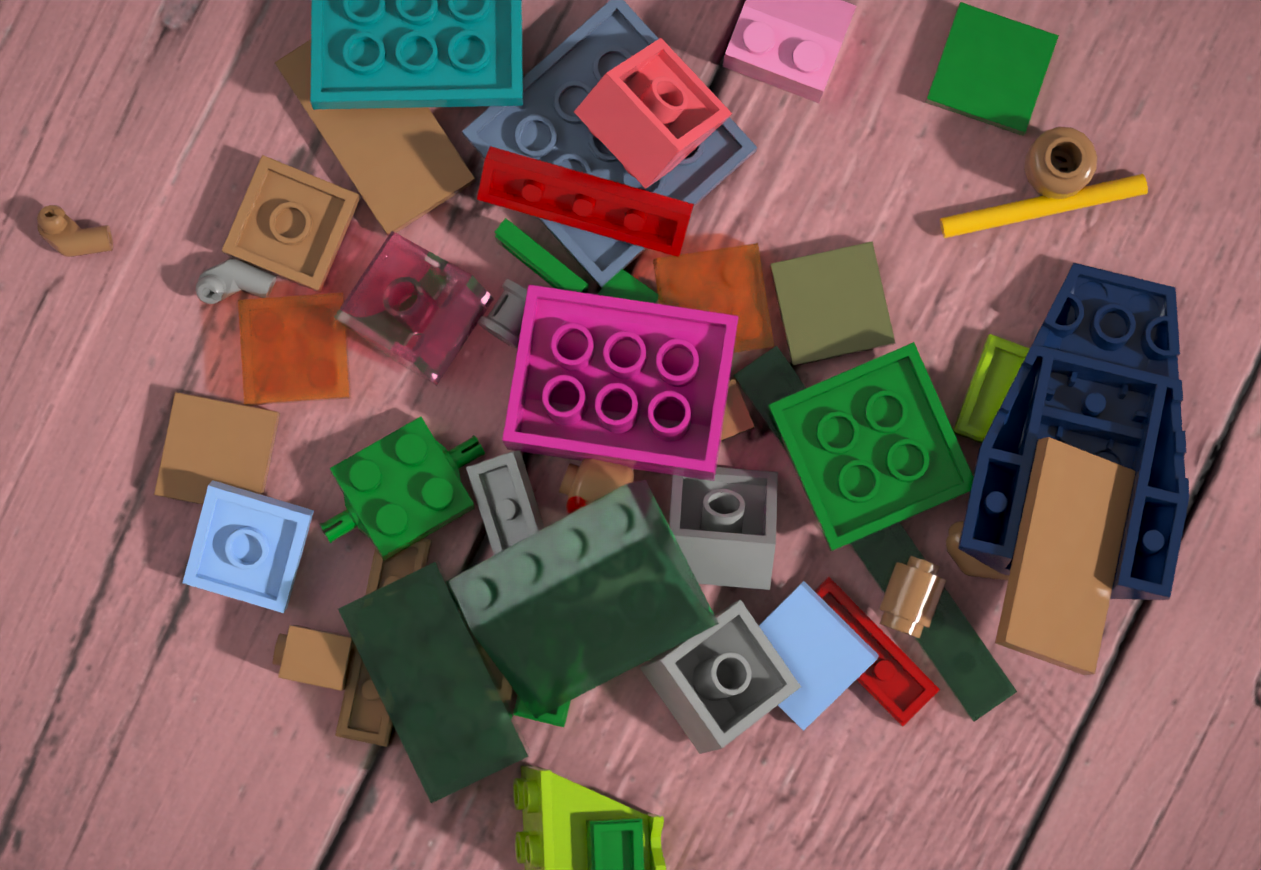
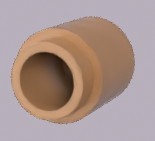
[879,556,946,639]

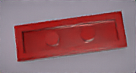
[814,577,940,727]

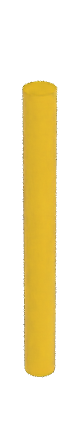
[940,174,1148,238]

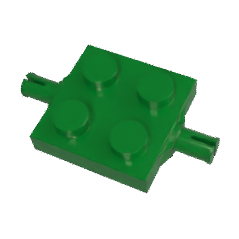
[319,416,485,561]

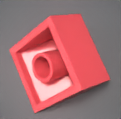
[574,38,732,189]

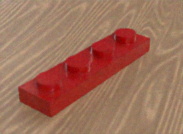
[477,146,694,257]

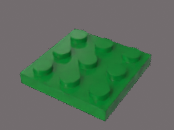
[767,342,973,551]

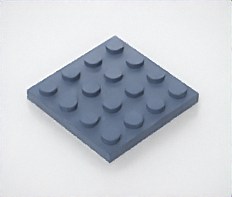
[462,0,757,289]

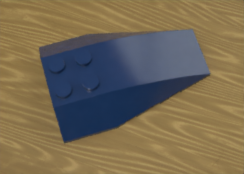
[958,263,1190,600]

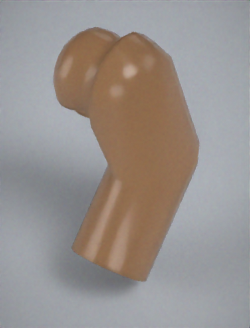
[37,205,113,257]

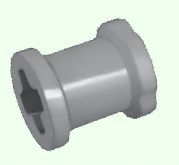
[477,279,527,348]

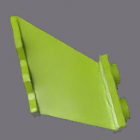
[513,765,666,870]

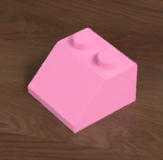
[723,0,856,103]

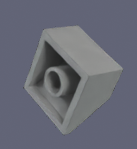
[664,467,778,590]
[640,600,801,754]

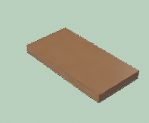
[274,39,476,238]
[995,437,1136,675]

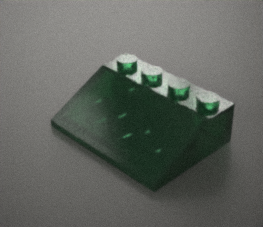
[446,480,719,718]

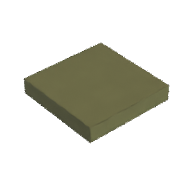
[770,241,895,367]

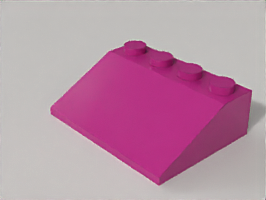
[502,285,738,481]

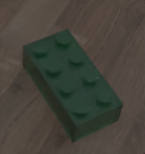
[338,561,530,803]

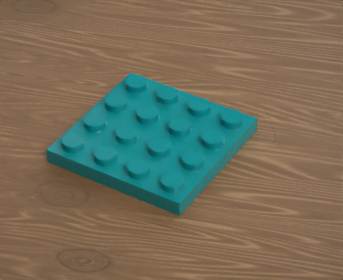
[310,0,523,110]

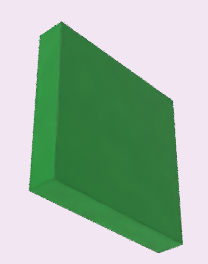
[925,2,1059,136]

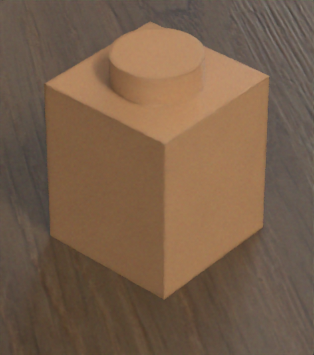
[273,625,356,691]

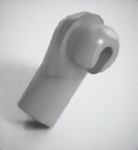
[196,259,276,304]

